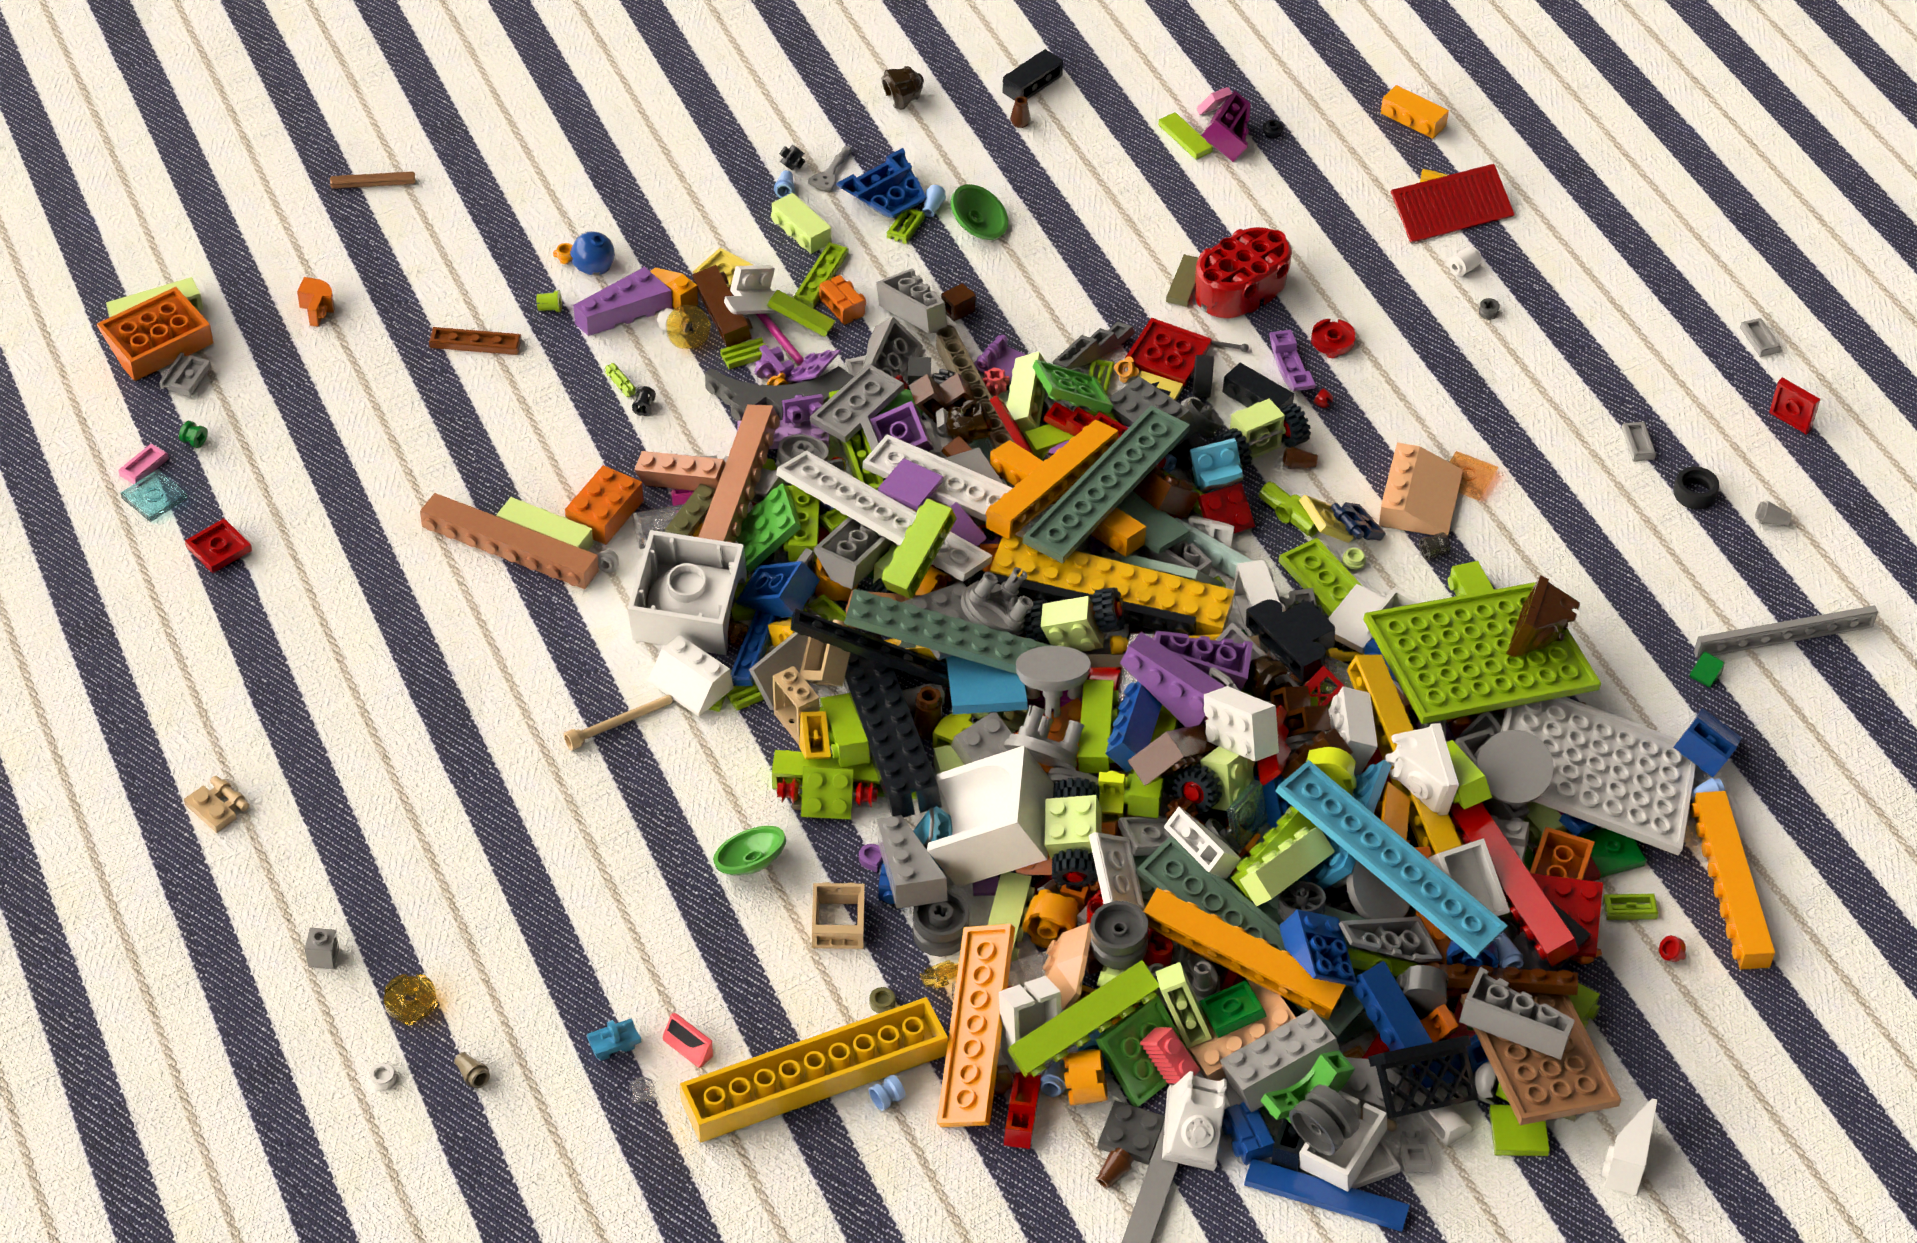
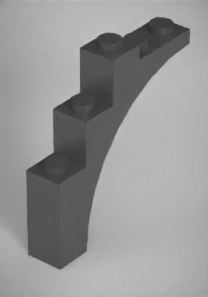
[705,366,854,421]

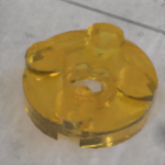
[665,304,711,349]
[919,957,960,989]
[384,974,437,1025]

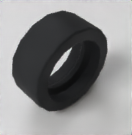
[1192,355,1214,398]
[1673,466,1719,510]

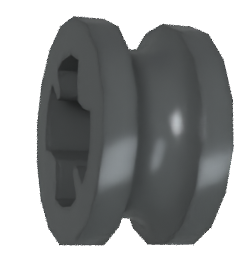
[1479,298,1500,320]

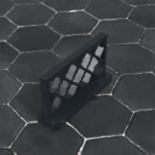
[1368,1035,1479,1119]

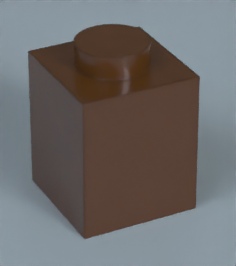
[941,283,976,322]

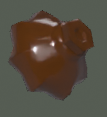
[994,1064,1014,1095]

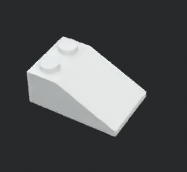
[1601,1098,1657,1195]

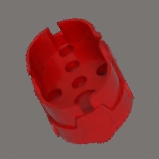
[1195,227,1292,318]

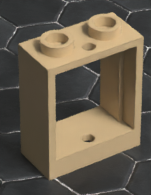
[800,620,855,686]
[773,666,820,745]
[812,882,865,949]

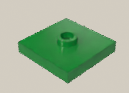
[1580,828,1646,878]
[1199,980,1267,1038]

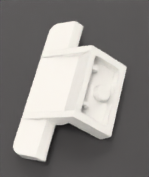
[724,265,794,315]

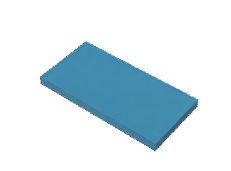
[946,655,1028,714]

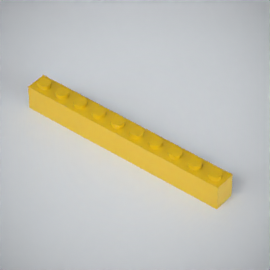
[1347,655,1462,856]

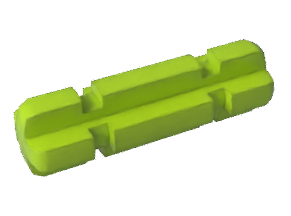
[605,363,636,397]

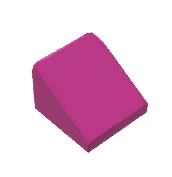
[671,489,694,513]

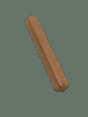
[330,171,416,189]

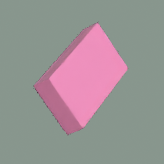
[1197,87,1232,115]
[118,444,169,485]

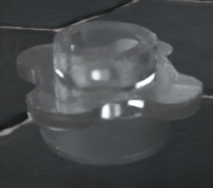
[629,1077,657,1104]

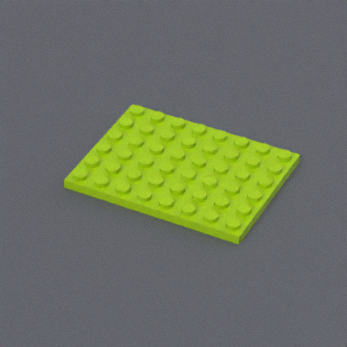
[1363,582,1601,724]

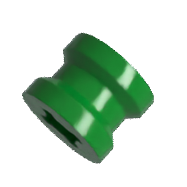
[179,420,208,448]

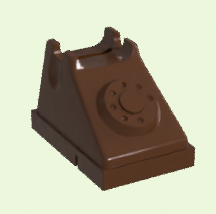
[1506,575,1580,658]

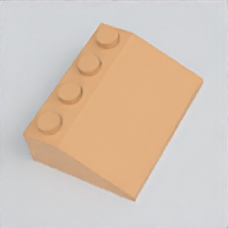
[1379,442,1463,538]
[1173,979,1296,1081]

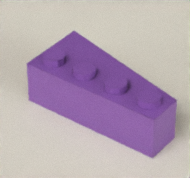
[573,267,672,336]
[1153,631,1253,691]
[1120,632,1225,727]

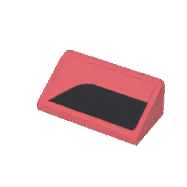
[663,1013,713,1068]

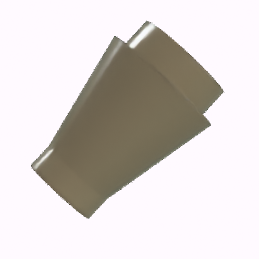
[454,1052,490,1089]

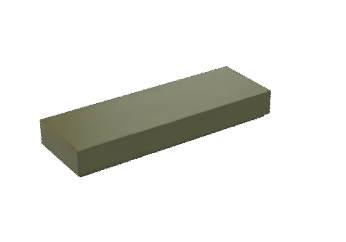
[1166,254,1198,307]

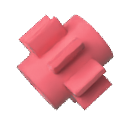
[982,367,1009,396]

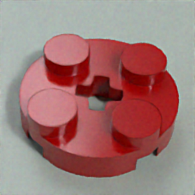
[1311,319,1356,359]

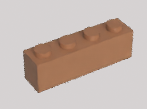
[634,451,726,491]

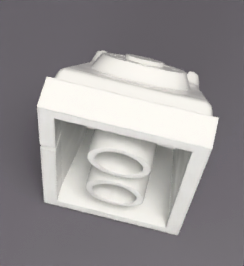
[1385,723,1459,815]
[1162,1071,1227,1171]

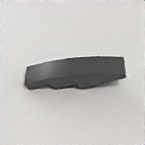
[1052,322,1135,369]

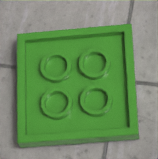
[1032,359,1113,414]
[736,483,802,573]
[1095,995,1191,1107]

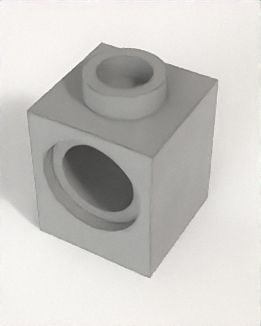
[305,928,339,969]

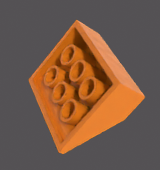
[97,287,214,381]

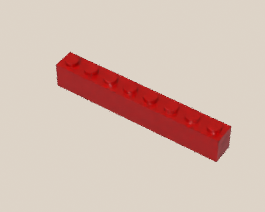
[1449,802,1579,966]

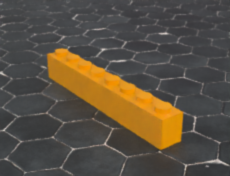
[985,419,1118,539]
[990,440,1146,557]
[1690,791,1775,970]
[1143,887,1346,1020]

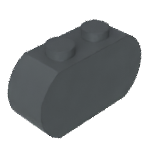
[1396,965,1449,1020]

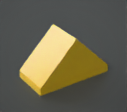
[799,711,831,759]

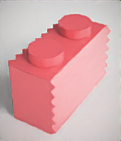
[1140,1027,1200,1084]

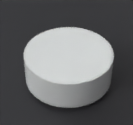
[369,1063,396,1090]

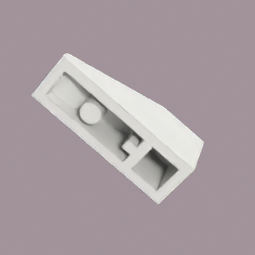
[1164,807,1241,879]

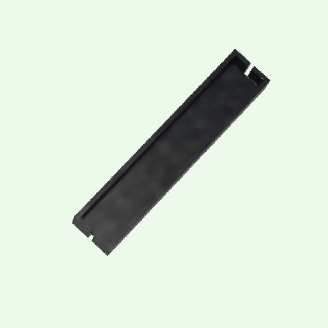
[843,631,942,818]

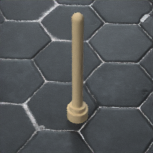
[563,695,673,751]

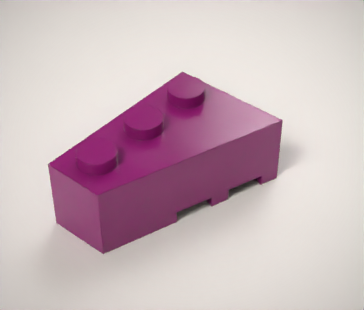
[1201,90,1251,162]

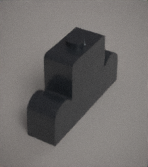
[1246,599,1335,683]

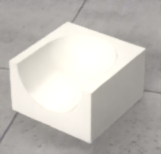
[628,530,747,655]
[927,746,1054,887]

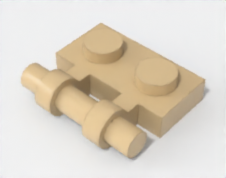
[184,776,249,833]

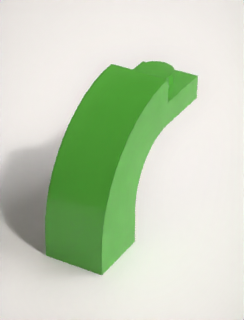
[1261,1050,1355,1123]

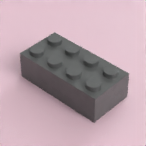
[1109,376,1198,451]

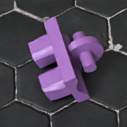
[754,345,794,380]
[782,394,824,424]

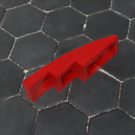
[1043,402,1128,439]
[1257,705,1291,786]

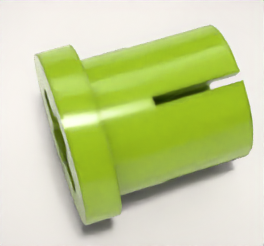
[536,290,562,312]

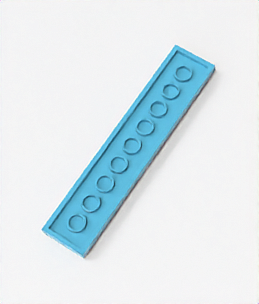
[1275,760,1508,959]

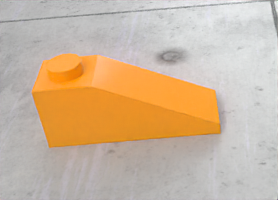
[650,268,698,313]

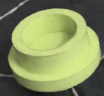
[1342,548,1366,570]

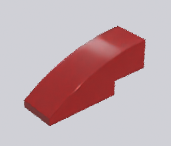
[1003,1071,1042,1149]

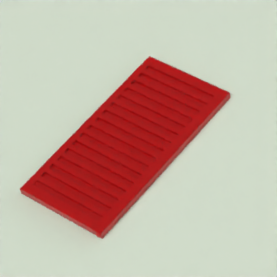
[1390,164,1515,243]

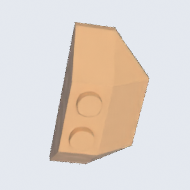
[1043,923,1091,1010]

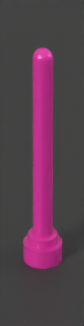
[756,313,804,365]

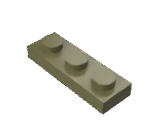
[665,484,716,536]

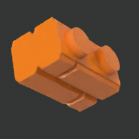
[819,275,866,325]

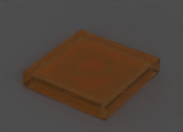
[1449,451,1498,501]

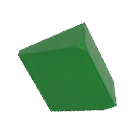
[1689,652,1725,688]

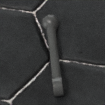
[1212,340,1249,352]

